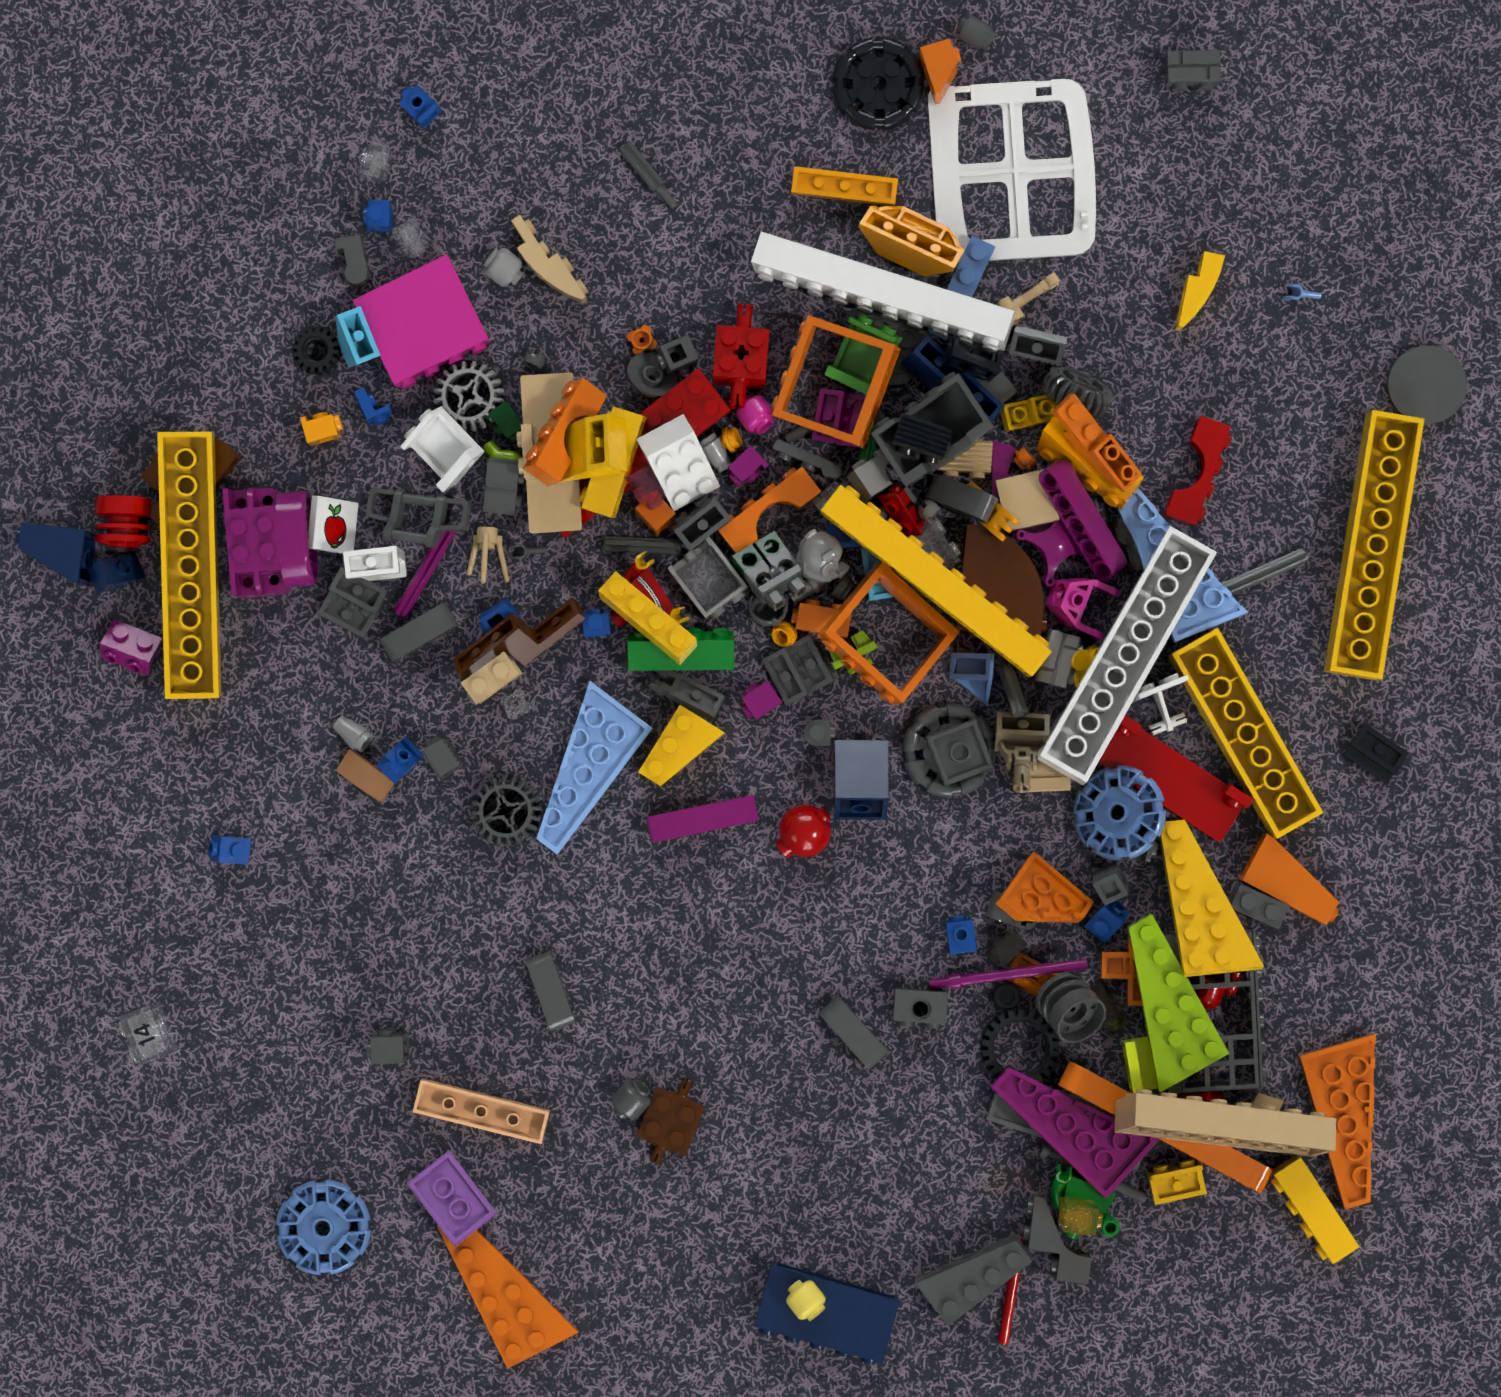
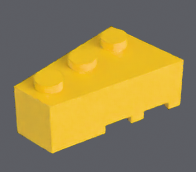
[638,705,725,786]

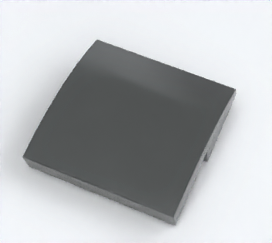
[317,567,388,639]
[762,634,836,706]

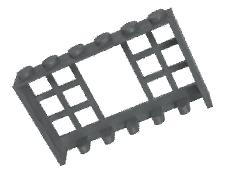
[1162,927,1267,1094]

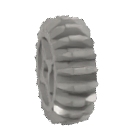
[433,361,505,432]

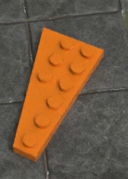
[1298,1033,1376,1209]
[437,1225,579,1369]

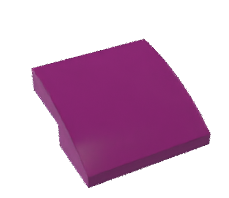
[811,388,869,449]

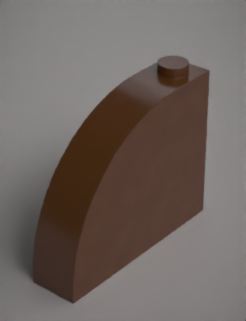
[955,524,1047,637]

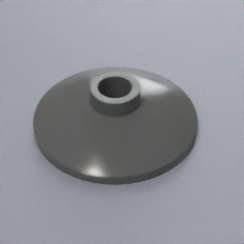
[627,353,678,398]

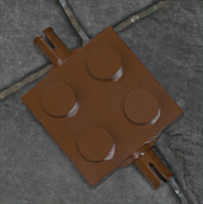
[637,1077,706,1165]

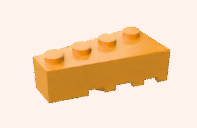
[1036,415,1144,510]

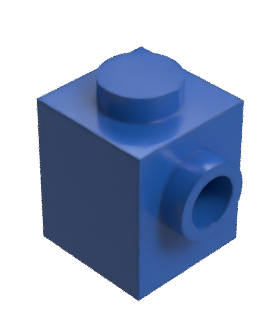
[945,914,977,955]

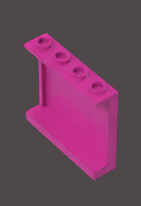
[353,254,491,389]

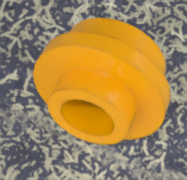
[720,427,742,453]
[772,621,797,647]

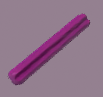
[394,524,456,618]

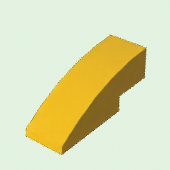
[1175,251,1225,331]

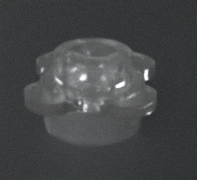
[500,689,531,719]

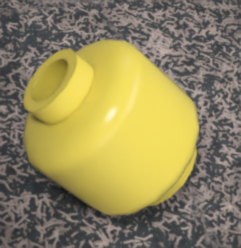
[786,1280,826,1321]

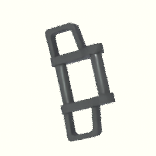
[366,488,472,548]

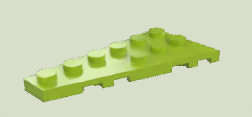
[1127,913,1229,1093]

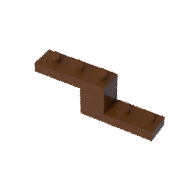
[453,597,585,680]

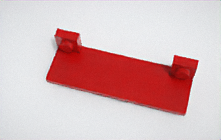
[1098,715,1253,842]

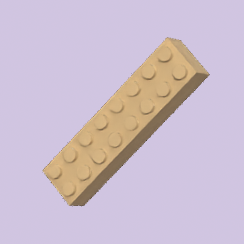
[1114,1089,1336,1157]

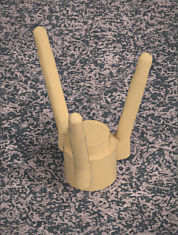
[467,527,509,584]

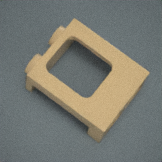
[461,652,522,705]

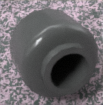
[612,1079,651,1119]

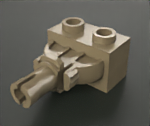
[994,712,1050,793]

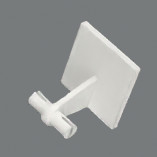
[1132,673,1189,736]

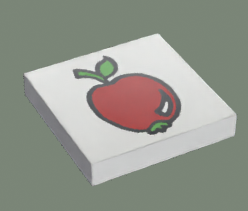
[308,496,358,554]

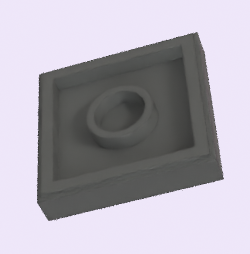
[926,718,995,786]

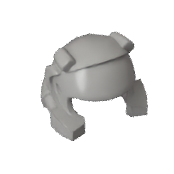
[796,529,850,583]

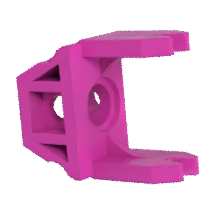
[1045,577,1121,640]

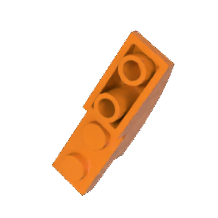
[1052,393,1142,492]

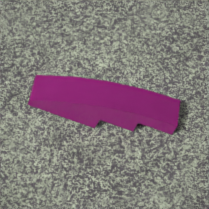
[646,795,759,843]

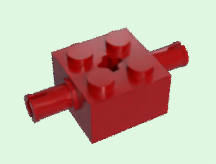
[713,304,769,409]

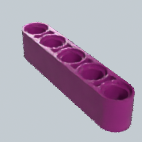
[1038,459,1127,582]

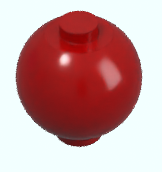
[776,804,831,858]

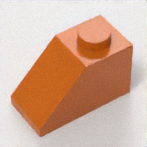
[920,38,961,105]

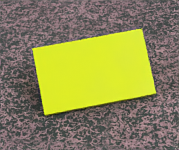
[1121,1036,1157,1093]

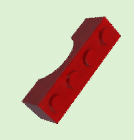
[1162,416,1232,527]

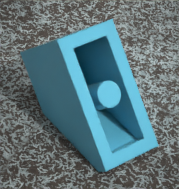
[335,306,381,368]

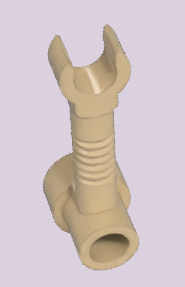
[996,272,1060,327]

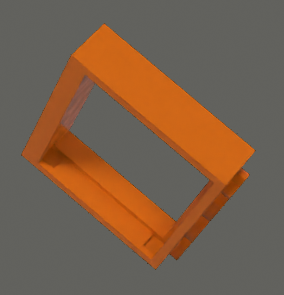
[772,315,901,449]
[817,562,959,705]

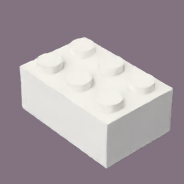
[636,414,720,511]

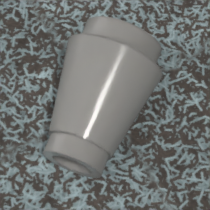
[699,432,731,473]
[333,716,373,752]

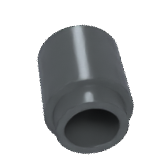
[956,15,996,51]

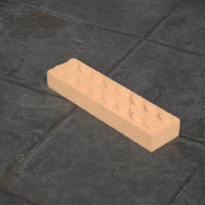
[413,1078,550,1144]

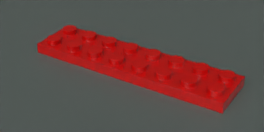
[560,368,732,538]

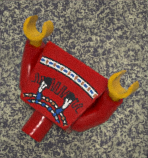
[609,551,689,627]

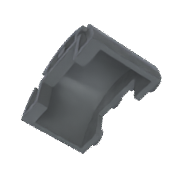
[871,372,995,487]

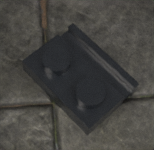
[1342,723,1409,785]

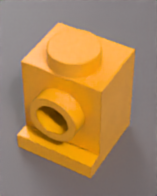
[300,412,343,446]

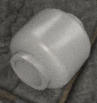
[483,248,523,287]

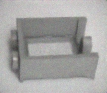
[667,537,748,620]

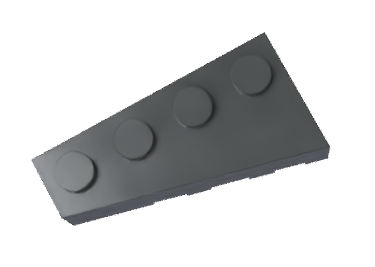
[915,1233,1033,1326]

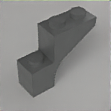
[1022,1193,1092,1284]

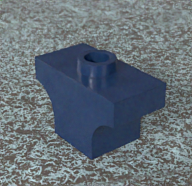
[88,554,145,594]

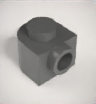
[803,719,836,747]

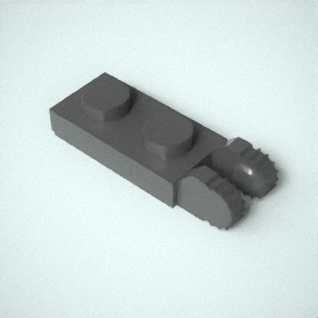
[772,439,842,481]
[649,670,725,721]

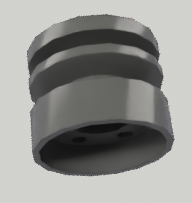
[1035,971,1106,1043]

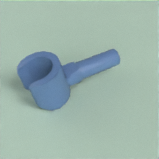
[1283,284,1322,300]

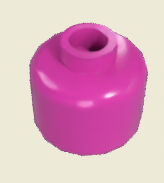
[736,395,775,434]

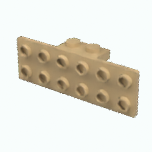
[517,373,582,534]

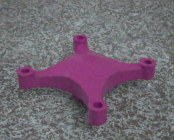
[1013,514,1082,587]

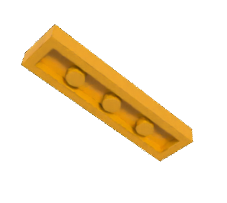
[791,166,898,206]

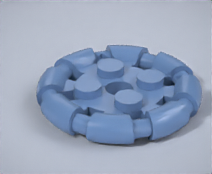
[1073,765,1166,861]
[276,1179,371,1275]

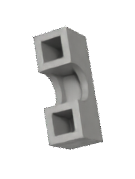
[847,448,892,503]

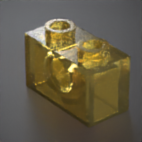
[1058,1197,1103,1236]

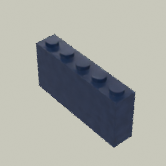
[754,1261,900,1365]

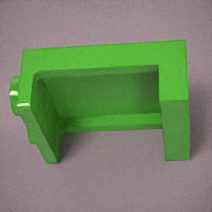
[825,314,903,395]

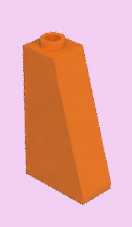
[1238,833,1339,925]

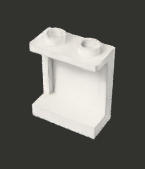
[400,406,485,492]
[343,546,407,581]

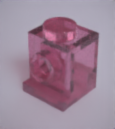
[625,465,666,510]

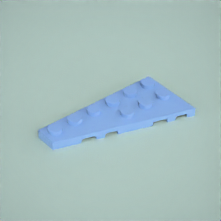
[1116,488,1248,643]
[536,681,653,855]

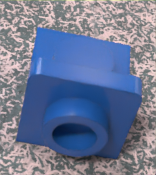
[354,387,392,426]

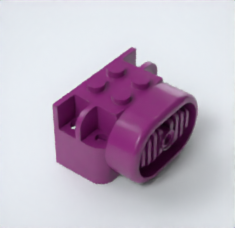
[222,488,318,599]

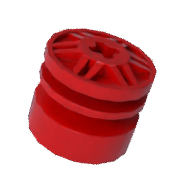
[94,495,151,548]

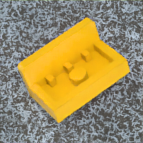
[1147,1159,1207,1205]

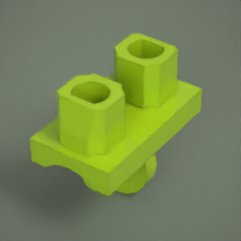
[829,630,878,675]

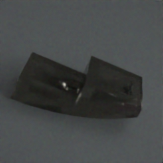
[1106,519,1143,576]

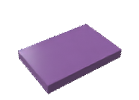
[407,1150,497,1247]

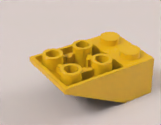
[560,413,627,483]

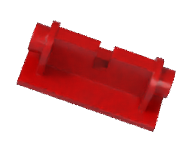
[878,484,924,537]

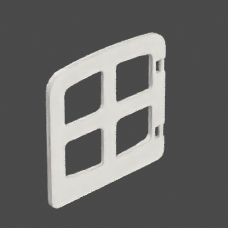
[928,79,1096,263]

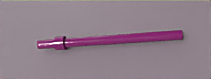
[929,958,1088,990]

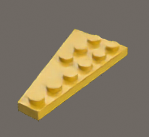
[1159,820,1264,977]

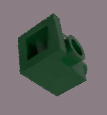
[485,401,522,445]

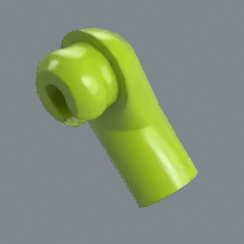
[483,440,522,460]

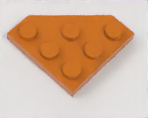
[995,851,1094,923]

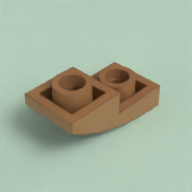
[336,749,394,802]

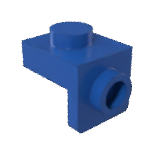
[208,835,251,865]
[1084,900,1129,943]

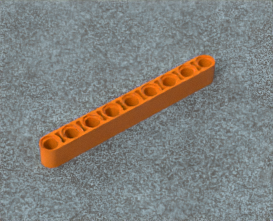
[1058,1061,1273,1194]

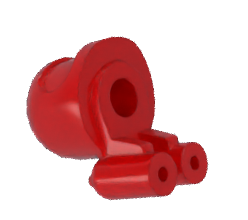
[1194,972,1242,1010]

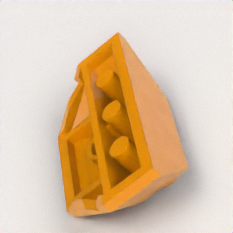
[858,206,965,277]

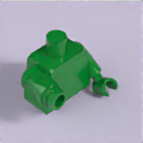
[1050,1164,1120,1240]

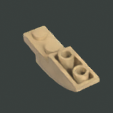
[511,215,588,304]

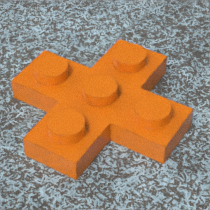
[1100,934,1180,1006]

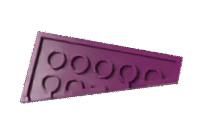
[990,1067,1159,1198]

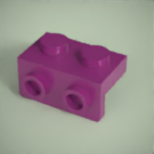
[100,619,163,675]

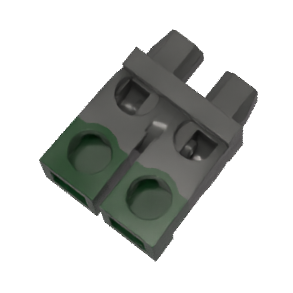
[732,531,807,611]

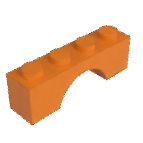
[523,377,607,486]
[718,467,821,554]

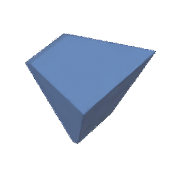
[949,653,994,706]

